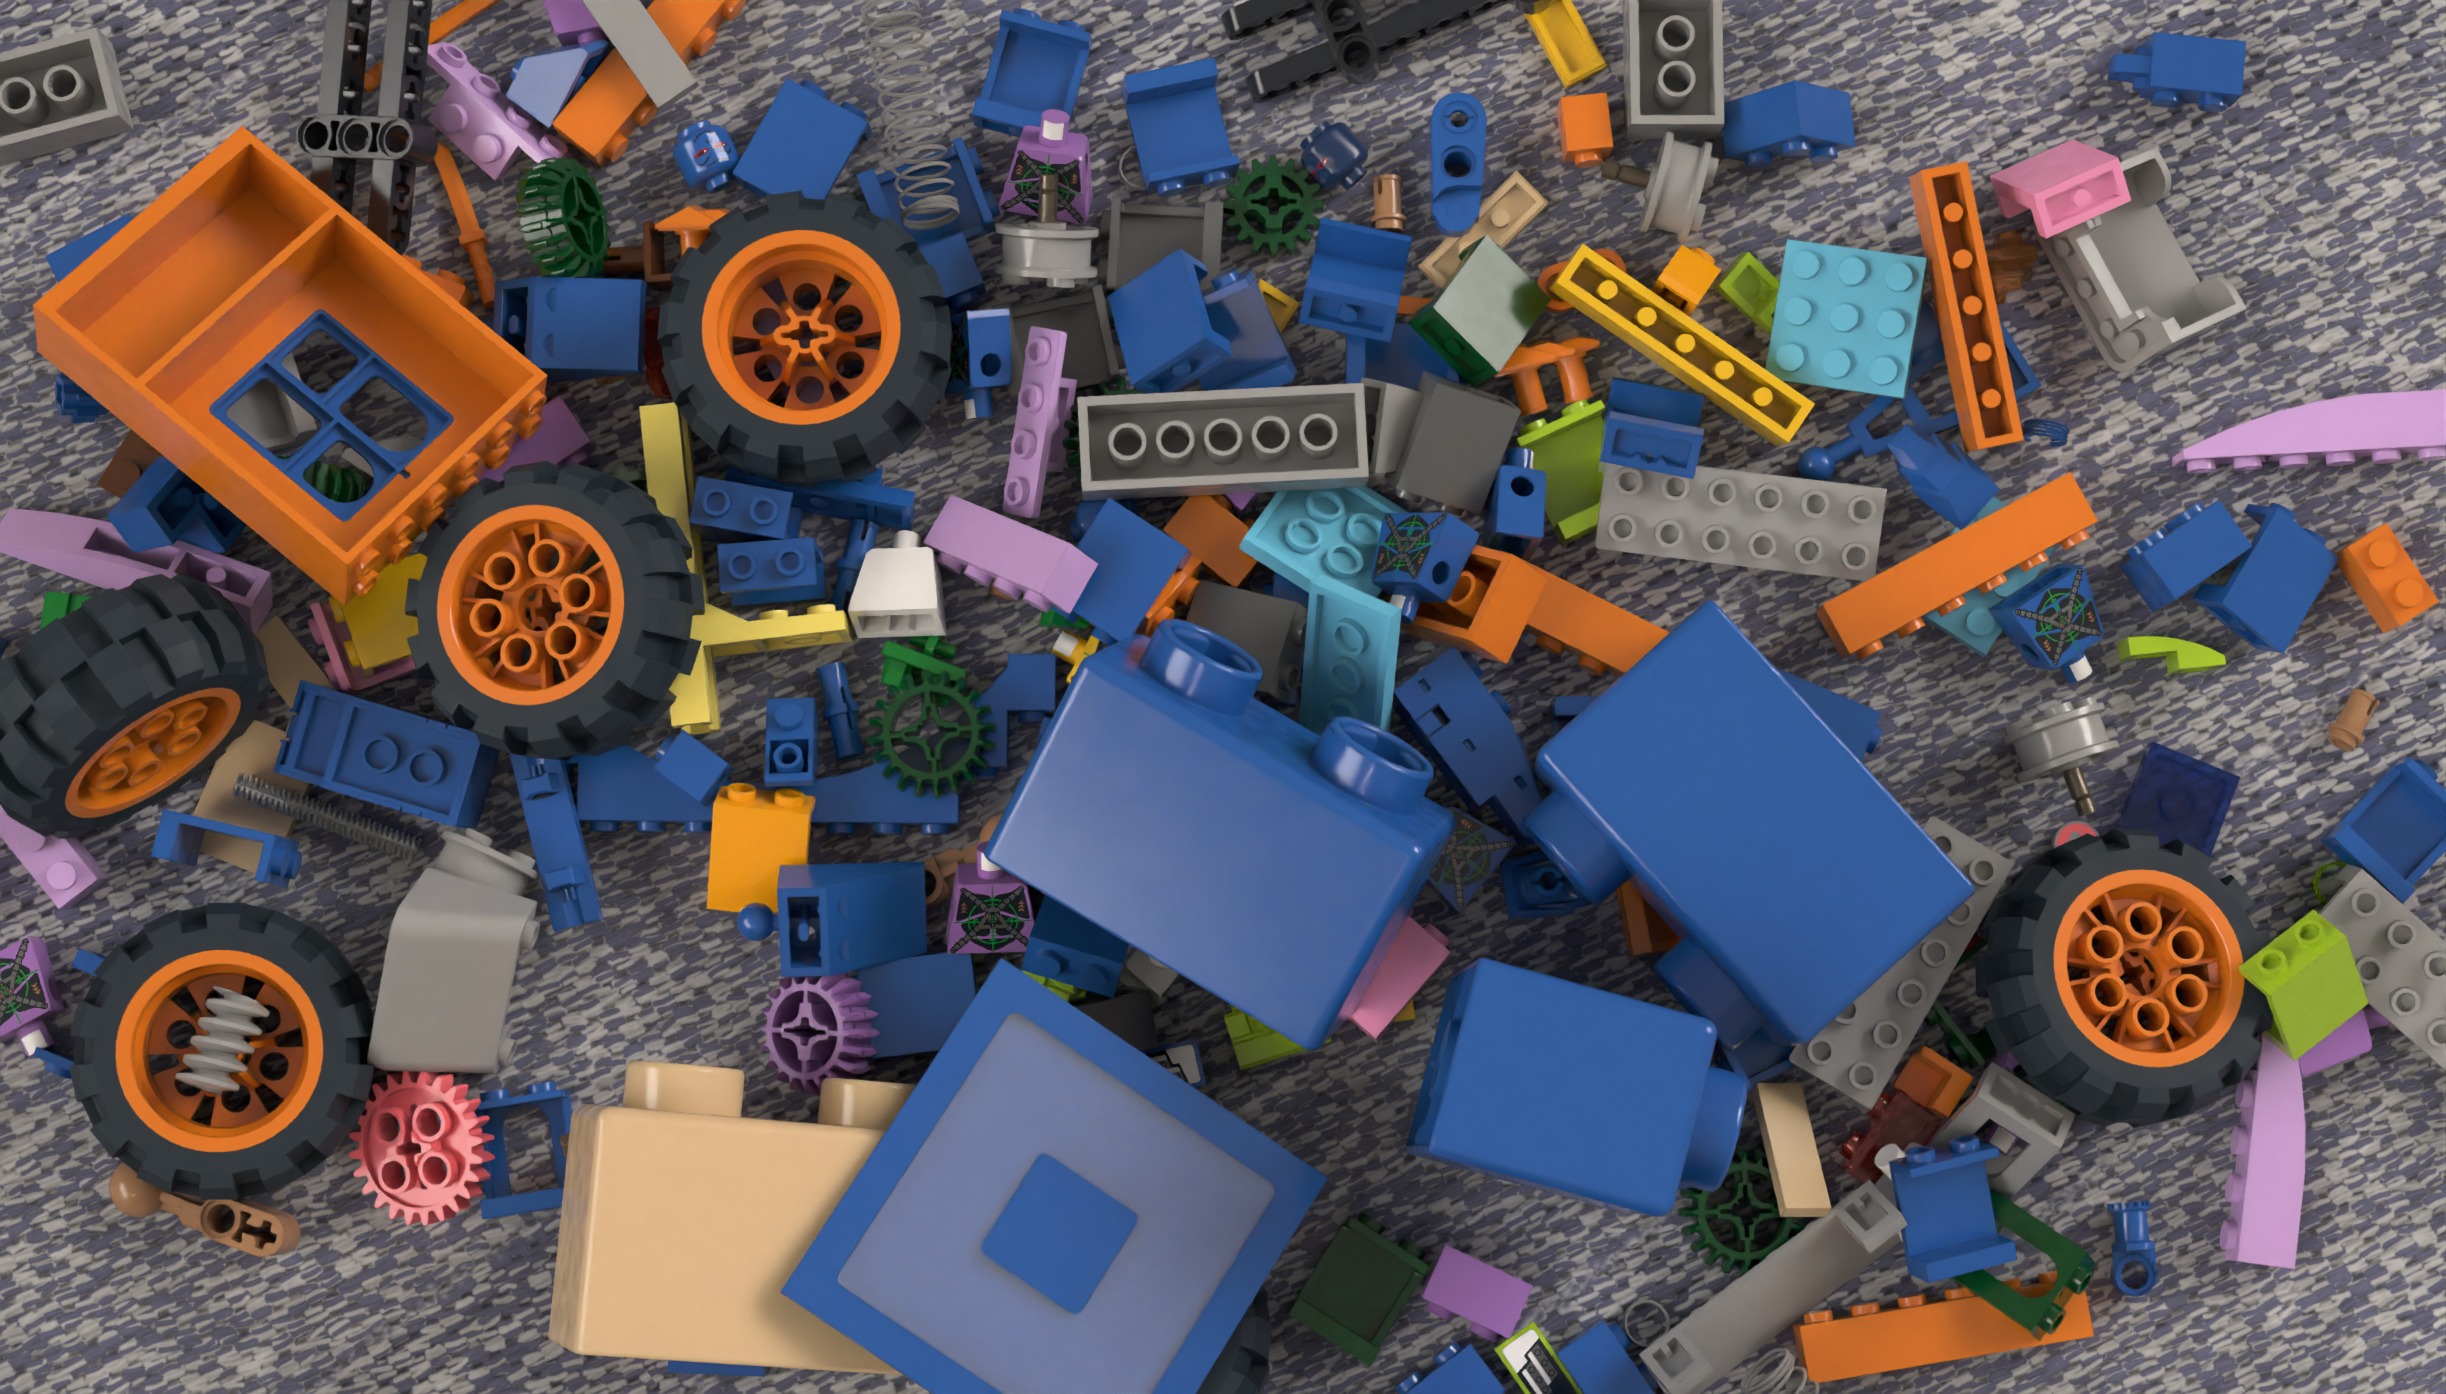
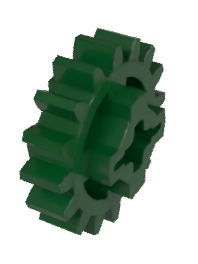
[1223,155,1324,259]

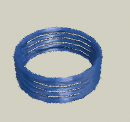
[2022,419,2070,447]

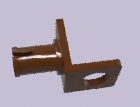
[603,221,674,292]

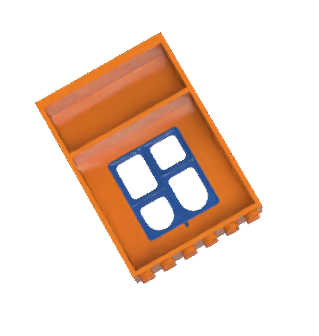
[33,126,548,606]

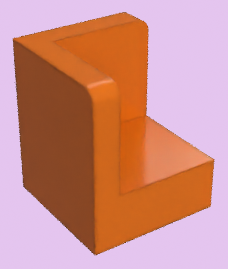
[1893,1046,1973,1118]

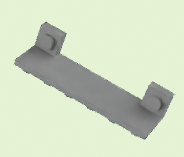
[1595,453,1887,581]
[1789,816,2015,1112]
[2319,864,2446,1071]
[1639,1180,1908,1394]

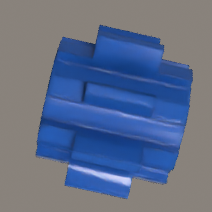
[55,372,110,423]

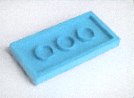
[1299,574,1402,736]

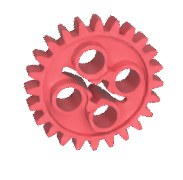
[348,1071,495,1226]

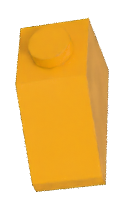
[1651,245,1721,317]

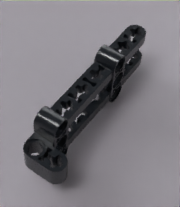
[296,0,438,256]
[1221,0,1552,103]

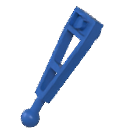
[1798,318,2042,481]

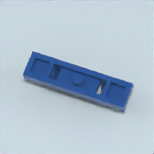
[726,464,915,531]
[509,753,604,932]

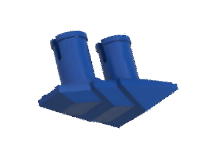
[1887,424,2000,530]
[1500,852,1593,918]

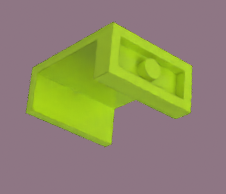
[1513,399,1605,546]
[2238,909,2369,1061]

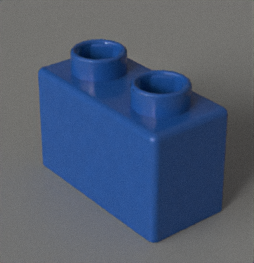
[1522,600,1975,1052]
[983,619,1456,1051]
[1405,957,1747,1217]

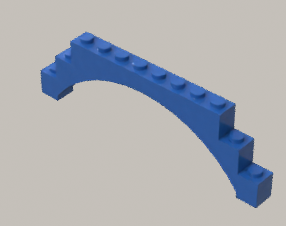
[521,649,1057,836]

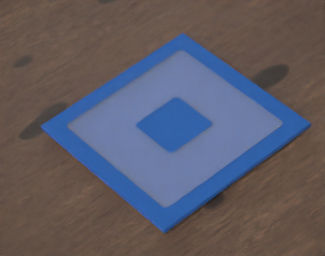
[779,958,1328,1394]

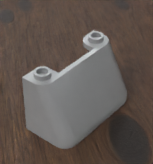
[2033,147,2247,372]
[367,867,540,1074]

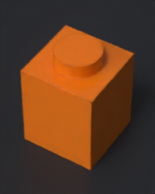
[1556,92,1613,168]

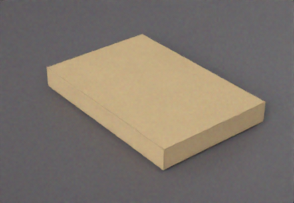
[193,720,312,874]

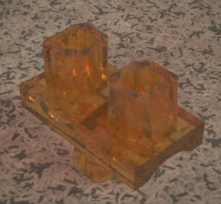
[1985,230,2038,306]

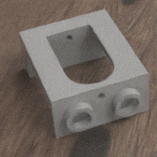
[1927,1062,2075,1200]

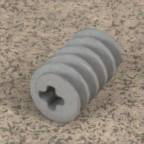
[175,985,270,1096]

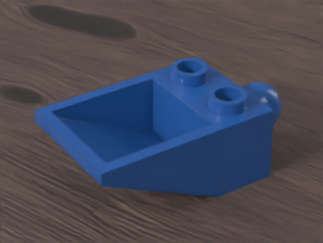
[481,277,646,384]
[737,861,927,977]

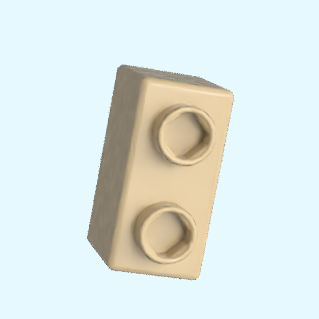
[548,1060,916,1376]

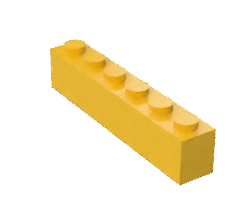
[1549,244,1815,447]

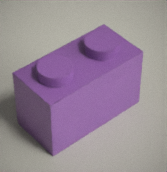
[1419,1244,1533,1342]

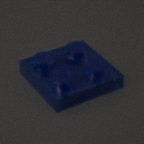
[2116,741,2240,857]

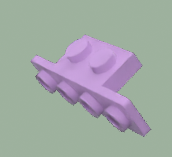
[426,42,578,180]
[1002,326,1077,519]

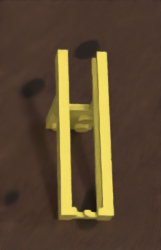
[639,402,854,735]

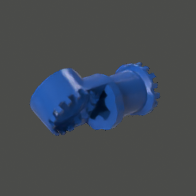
[2107,1201,2158,1297]

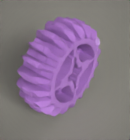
[758,972,880,1096]

